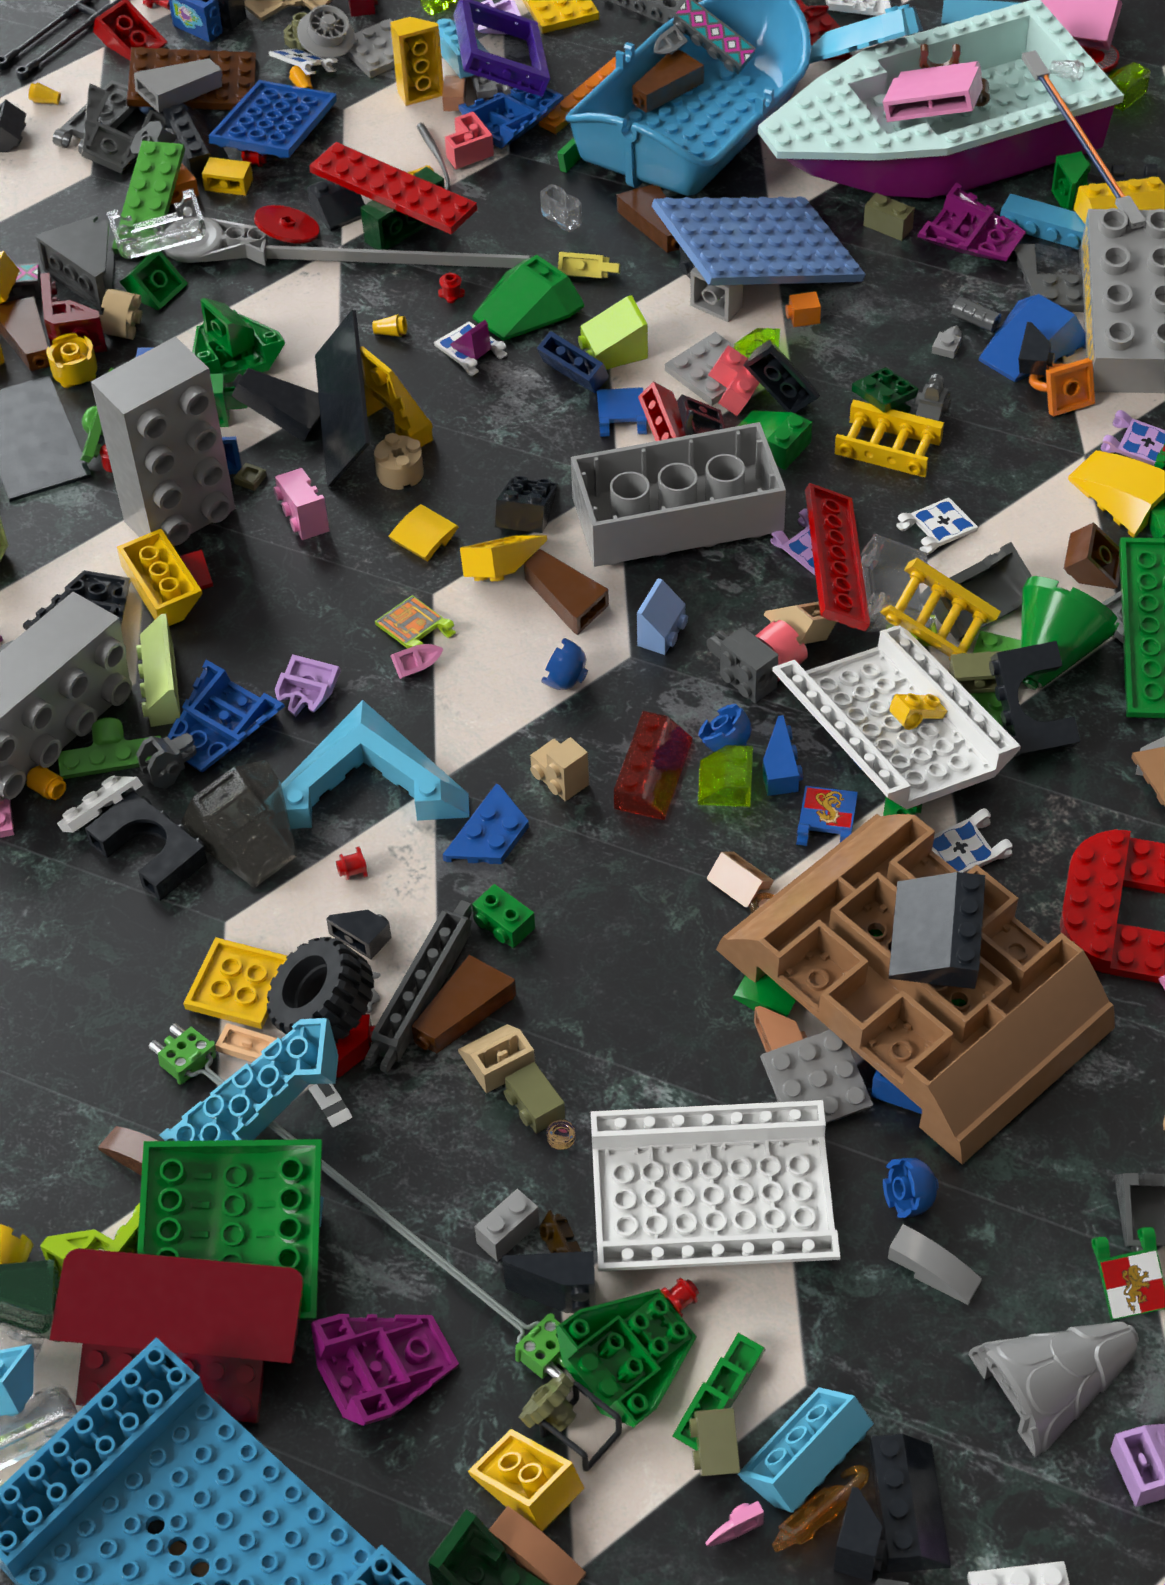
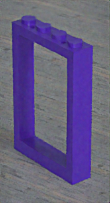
[454,0,550,97]

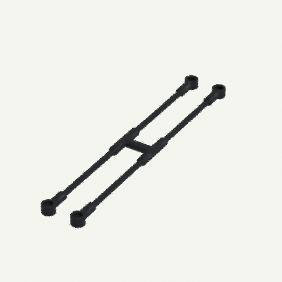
[0,0,122,80]

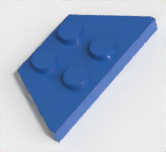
[443,784,529,864]

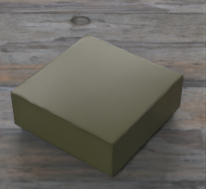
[233,463,267,491]

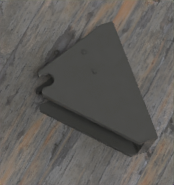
[36,215,115,311]

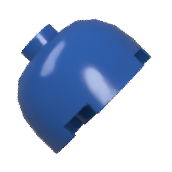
[541,638,588,690]
[698,704,752,755]
[883,1158,939,1218]

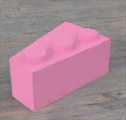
[273,468,329,541]

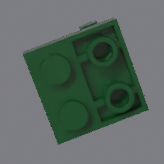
[851,367,919,413]

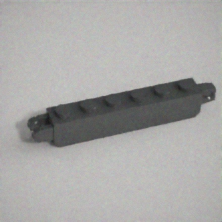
[364,900,472,1073]

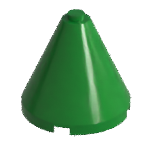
[1021,576,1120,690]

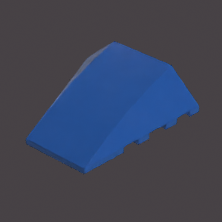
[458,87,564,149]
[979,294,1086,382]
[168,660,285,773]

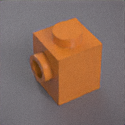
[786,292,821,327]

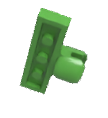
[80,368,114,463]
[58,718,161,779]

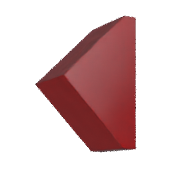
[180,550,213,590]

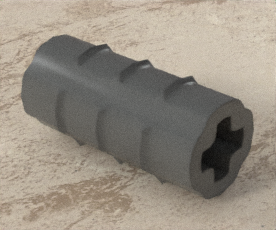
[951,296,1001,333]

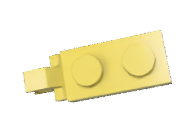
[558,252,620,279]

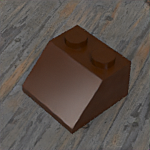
[1063,522,1120,589]

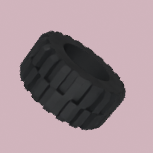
[267,937,374,1044]

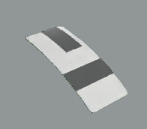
[308,1084,352,1127]

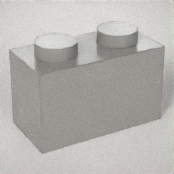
[475,1189,539,1262]

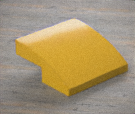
[388,504,459,562]

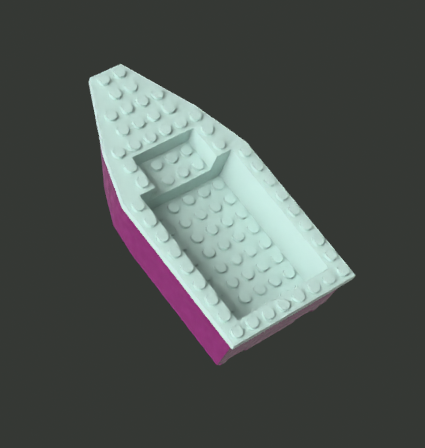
[758,0,1124,198]

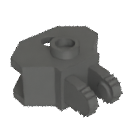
[130,121,177,157]
[915,374,951,422]
[136,733,197,789]

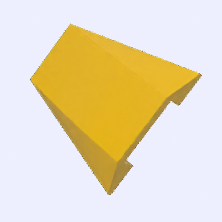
[1068,450,1165,538]

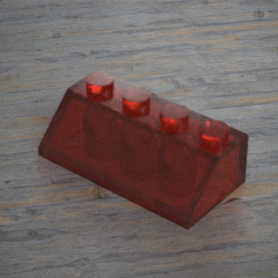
[614,711,693,820]

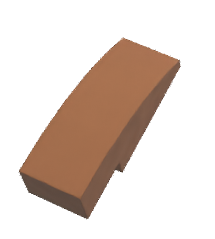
[442,75,467,111]
[489,1506,586,1585]

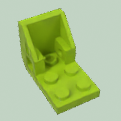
[40,1203,140,1279]

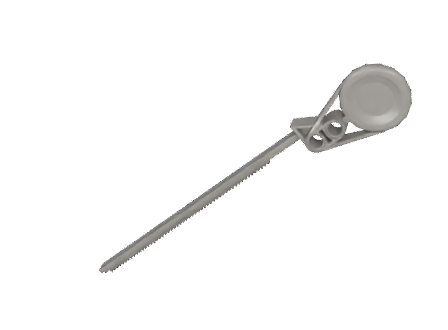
[161,216,530,268]

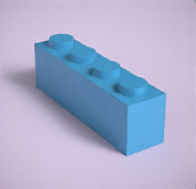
[1000,193,1085,249]

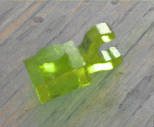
[420,0,457,16]

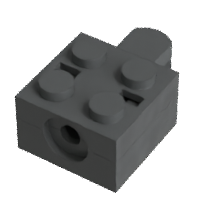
[707,626,779,703]

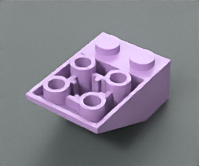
[1110,1424,1165,1507]

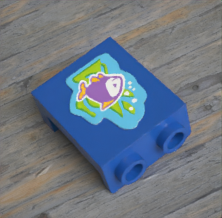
[169,0,223,43]

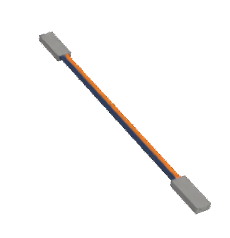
[1022,50,1146,229]

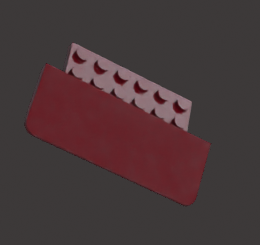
[49,1248,304,1423]

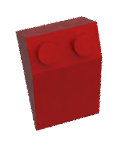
[93,0,167,60]

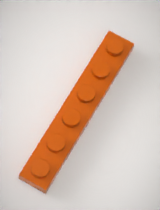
[539,56,616,134]

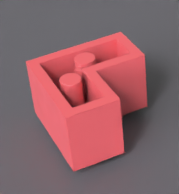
[445,111,494,169]
[708,345,759,416]

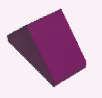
[450,320,491,360]

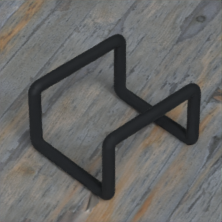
[539,1382,622,1472]

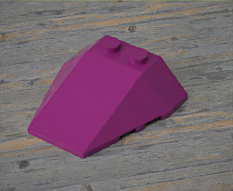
[311,1314,459,1426]

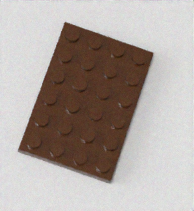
[127,47,256,110]

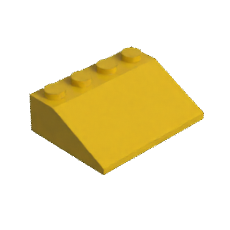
[1074,177,1165,223]

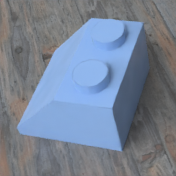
[637,578,688,655]

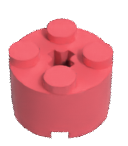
[755,620,808,681]

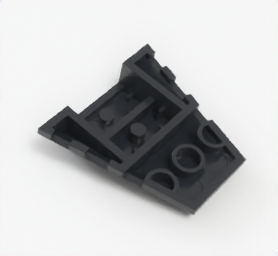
[23,570,130,630]

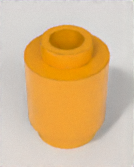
[27,765,66,800]

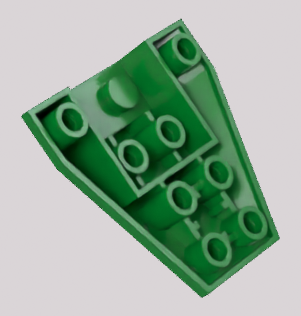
[473,255,584,341]
[192,314,285,384]
[556,1289,697,1428]

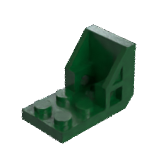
[428,1509,547,1585]

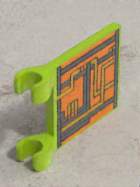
[375,595,456,649]

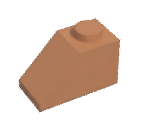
[754,1006,807,1052]

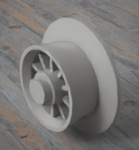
[297,5,355,58]

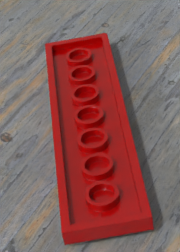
[309,142,478,235]
[805,483,870,631]

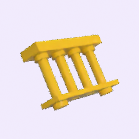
[835,400,944,477]
[880,558,1001,660]

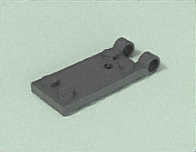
[53,80,138,154]

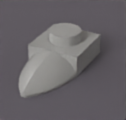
[654,25,688,55]
[932,325,962,359]

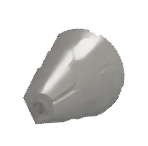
[968,1322,1139,1457]

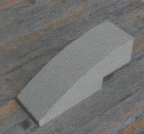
[888,1224,982,1305]

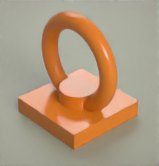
[1029,358,1095,417]

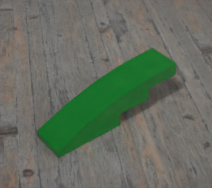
[672,1332,766,1451]

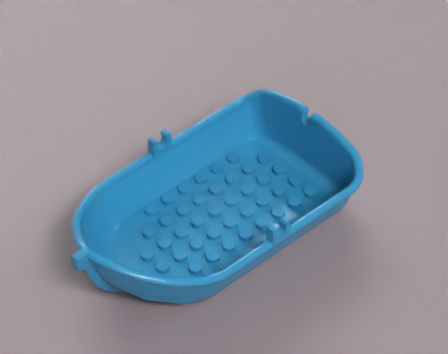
[565,0,811,196]

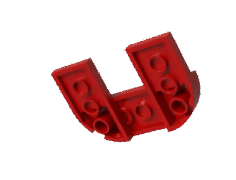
[1060,829,1165,984]

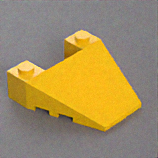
[360,346,433,447]

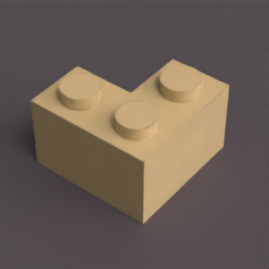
[530,737,589,801]

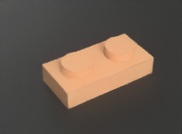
[215,1023,277,1062]

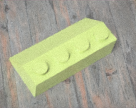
[136,614,181,727]

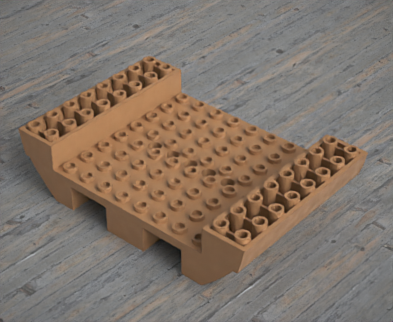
[716,814,1115,1164]

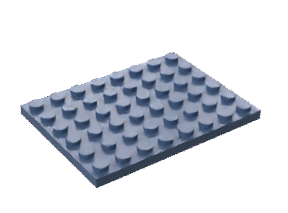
[652,196,865,286]

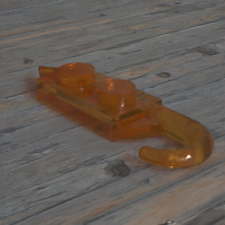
[772,1465,870,1552]

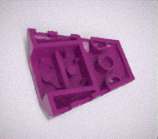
[917,182,1026,261]

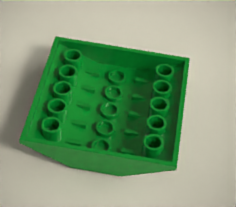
[137,1139,322,1321]

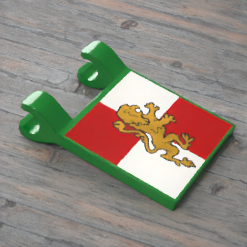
[1091,1227,1165,1320]

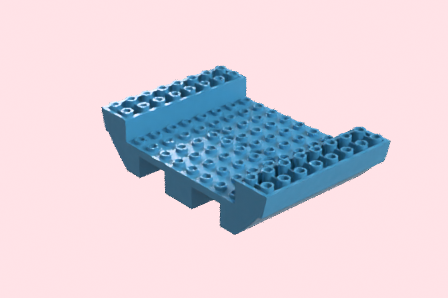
[0,1337,425,1585]

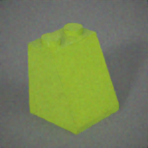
[578,295,648,370]

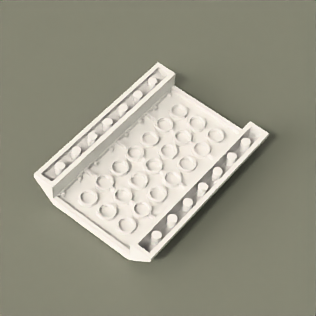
[772,625,1021,809]
[591,1100,840,1271]

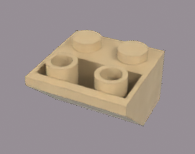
[764,602,837,645]
[458,1024,535,1093]

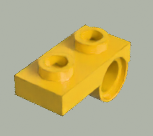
[889,693,947,730]

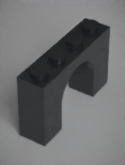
[989,641,1081,758]
[85,791,207,901]

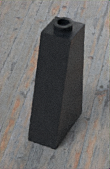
[231,368,320,442]

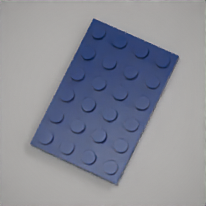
[209,80,337,158]

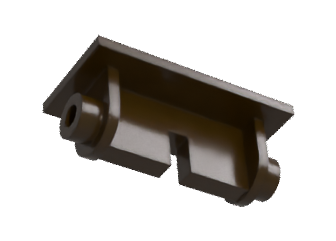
[539,1210,582,1253]

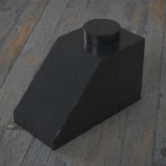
[1019,322,1055,376]
[326,909,392,960]

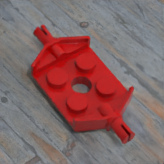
[796,0,853,61]

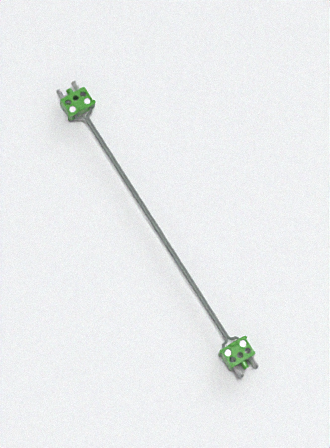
[149,1023,566,1379]

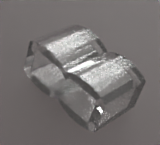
[540,184,582,232]

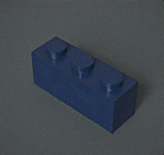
[537,331,609,394]

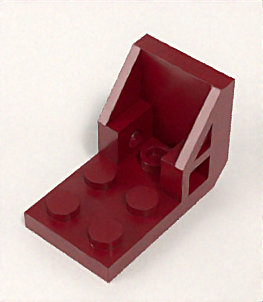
[40,273,107,353]

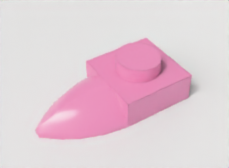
[390,644,443,679]
[706,1501,764,1546]

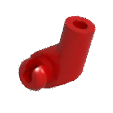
[142,0,170,10]

